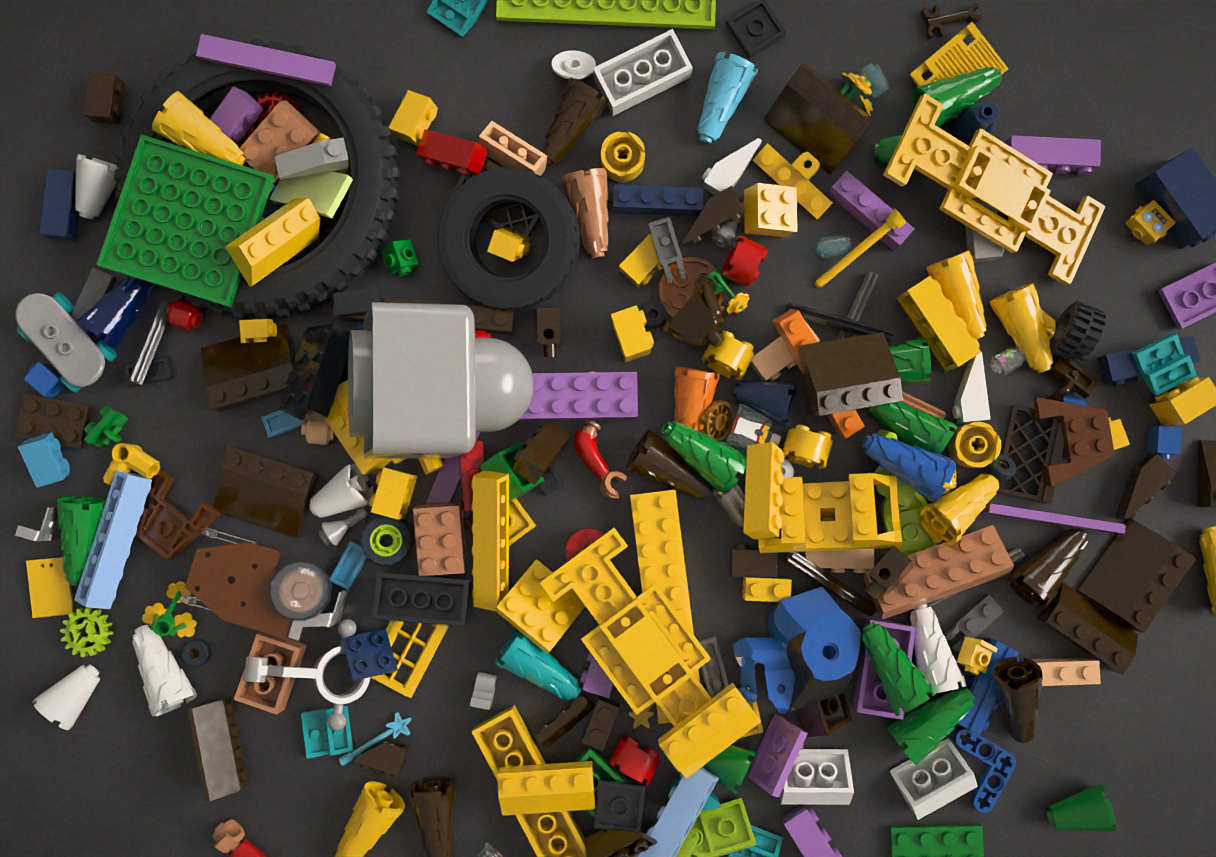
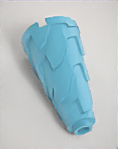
[697,52,758,144]

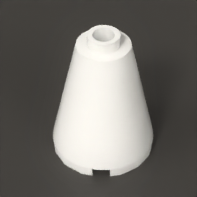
[75,154,119,219]
[309,464,374,518]
[32,664,100,730]

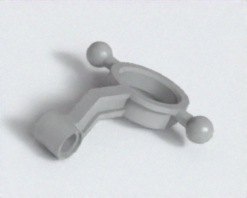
[243,619,370,731]

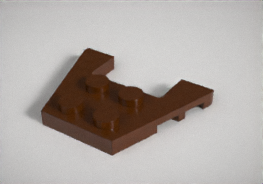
[1033,398,1115,486]
[137,469,221,560]

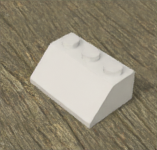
[889,738,978,820]
[780,749,854,805]

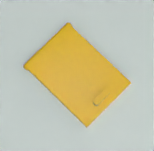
[26,557,75,618]

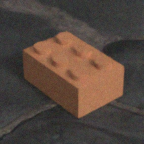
[239,100,320,183]
[413,501,467,576]
[234,632,307,714]

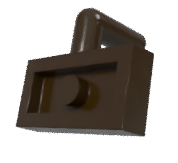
[1047,356,1097,401]

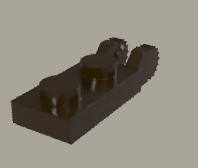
[535,696,594,747]

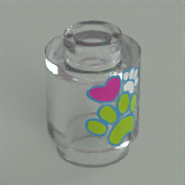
[990,346,1026,377]

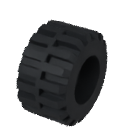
[1050,301,1106,363]

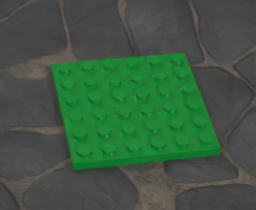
[96,135,275,308]

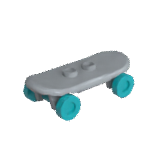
[15,292,117,392]

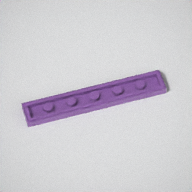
[196,34,336,87]
[426,432,480,504]
[982,504,1126,533]

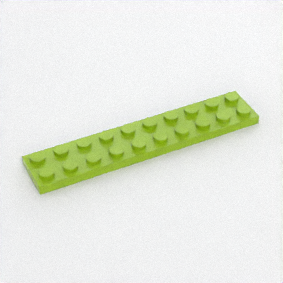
[496,0,716,29]

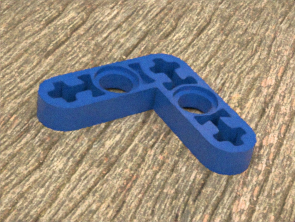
[953,727,1016,813]

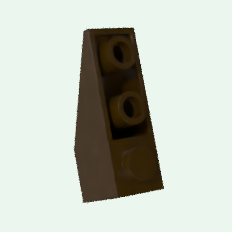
[683,185,745,245]
[1115,454,1176,520]
[584,830,657,857]

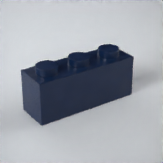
[38,169,79,241]

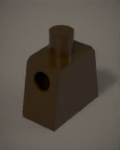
[536,307,562,357]
[864,545,913,600]

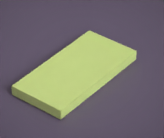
[270,171,353,218]

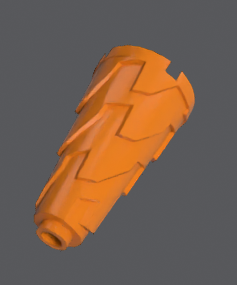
[674,367,720,432]

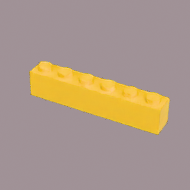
[471,470,509,611]

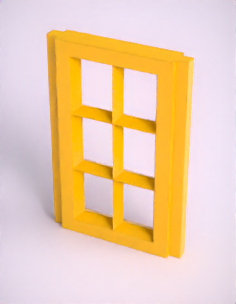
[371,621,449,698]

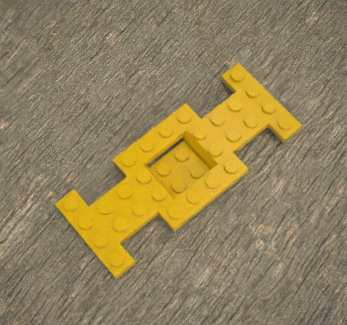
[883,94,1105,285]
[540,528,712,772]

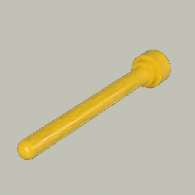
[815,209,906,288]

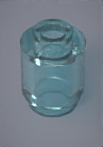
[859,63,889,99]
[816,235,851,259]

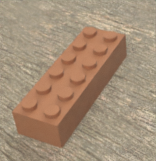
[863,525,1014,620]

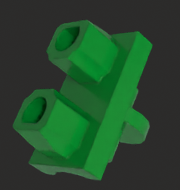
[84,406,129,449]

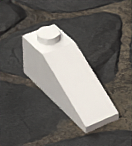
[702,138,762,195]
[952,352,990,424]

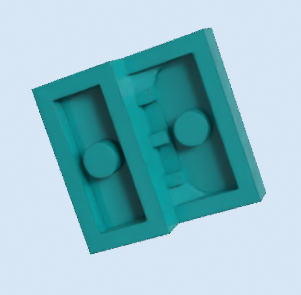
[427,0,489,37]
[1132,333,1197,396]
[301,705,353,759]
[727,825,783,857]

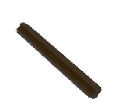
[785,552,877,617]

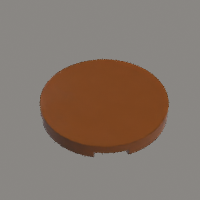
[658,257,725,319]

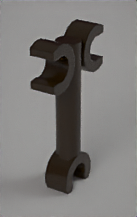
[921,3,982,40]

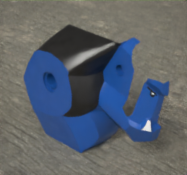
[731,586,861,714]

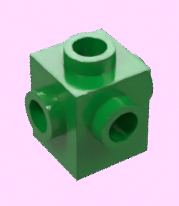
[381,240,419,276]

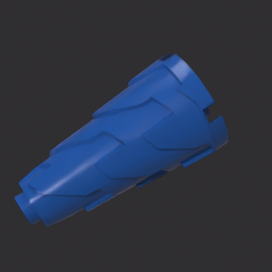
[862,433,956,502]

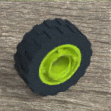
[361,516,411,566]

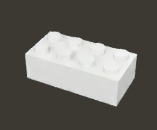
[593,29,693,116]

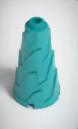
[494,631,581,700]

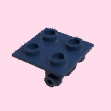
[341,629,398,681]

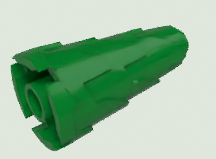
[912,67,1002,127]
[889,337,931,383]
[868,401,957,454]
[661,421,747,493]
[56,496,106,586]
[861,622,937,716]
[887,687,976,766]

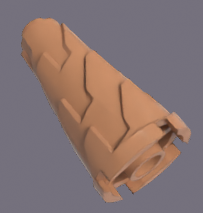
[563,168,609,258]

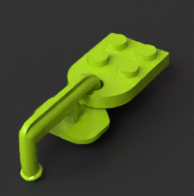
[874,430,938,556]
[632,798,757,857]

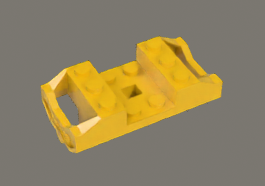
[758,473,902,553]

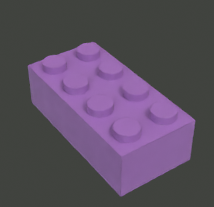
[852,617,916,720]

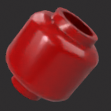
[166,298,203,331]

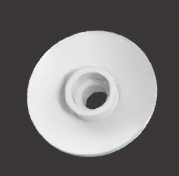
[552,51,596,79]

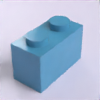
[18,432,70,488]

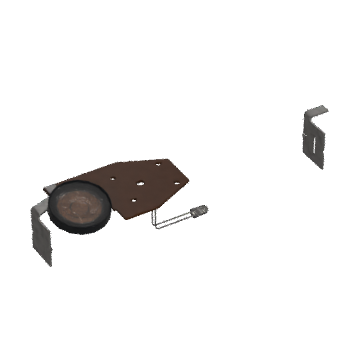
[15,507,349,642]

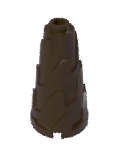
[541,77,608,167]
[626,430,714,499]
[1007,528,1088,609]
[992,657,1043,743]
[409,776,456,857]

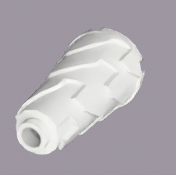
[910,604,966,694]
[132,625,197,717]

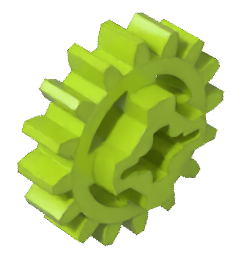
[60,607,113,657]

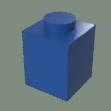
[24,362,65,398]
[1147,426,1182,459]

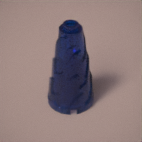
[77,276,155,349]

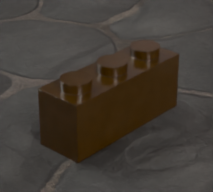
[512,420,571,486]

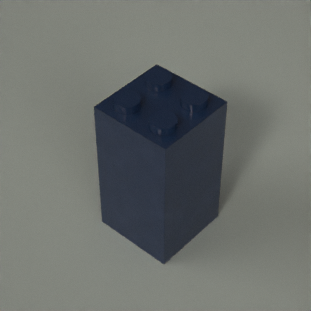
[1135,147,1216,249]

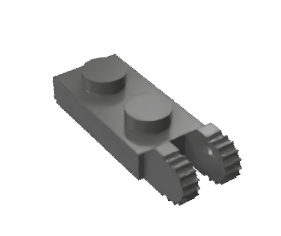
[648,217,686,284]
[944,594,1004,652]

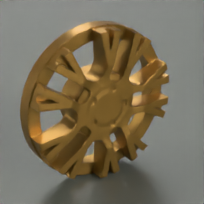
[701,400,734,441]

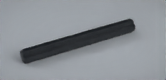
[785,302,895,344]

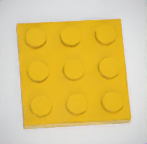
[494,559,585,654]

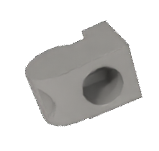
[470,672,497,710]

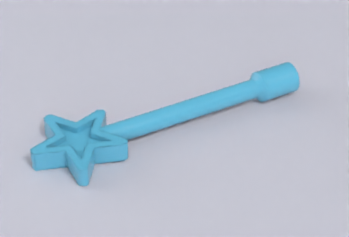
[339,712,412,766]

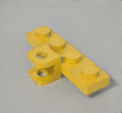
[753,143,833,220]

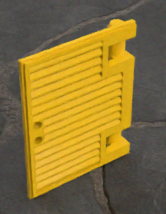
[909,22,1008,87]

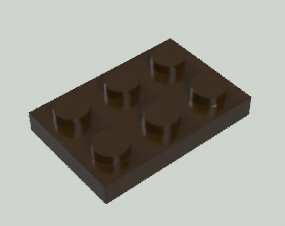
[14,393,92,449]

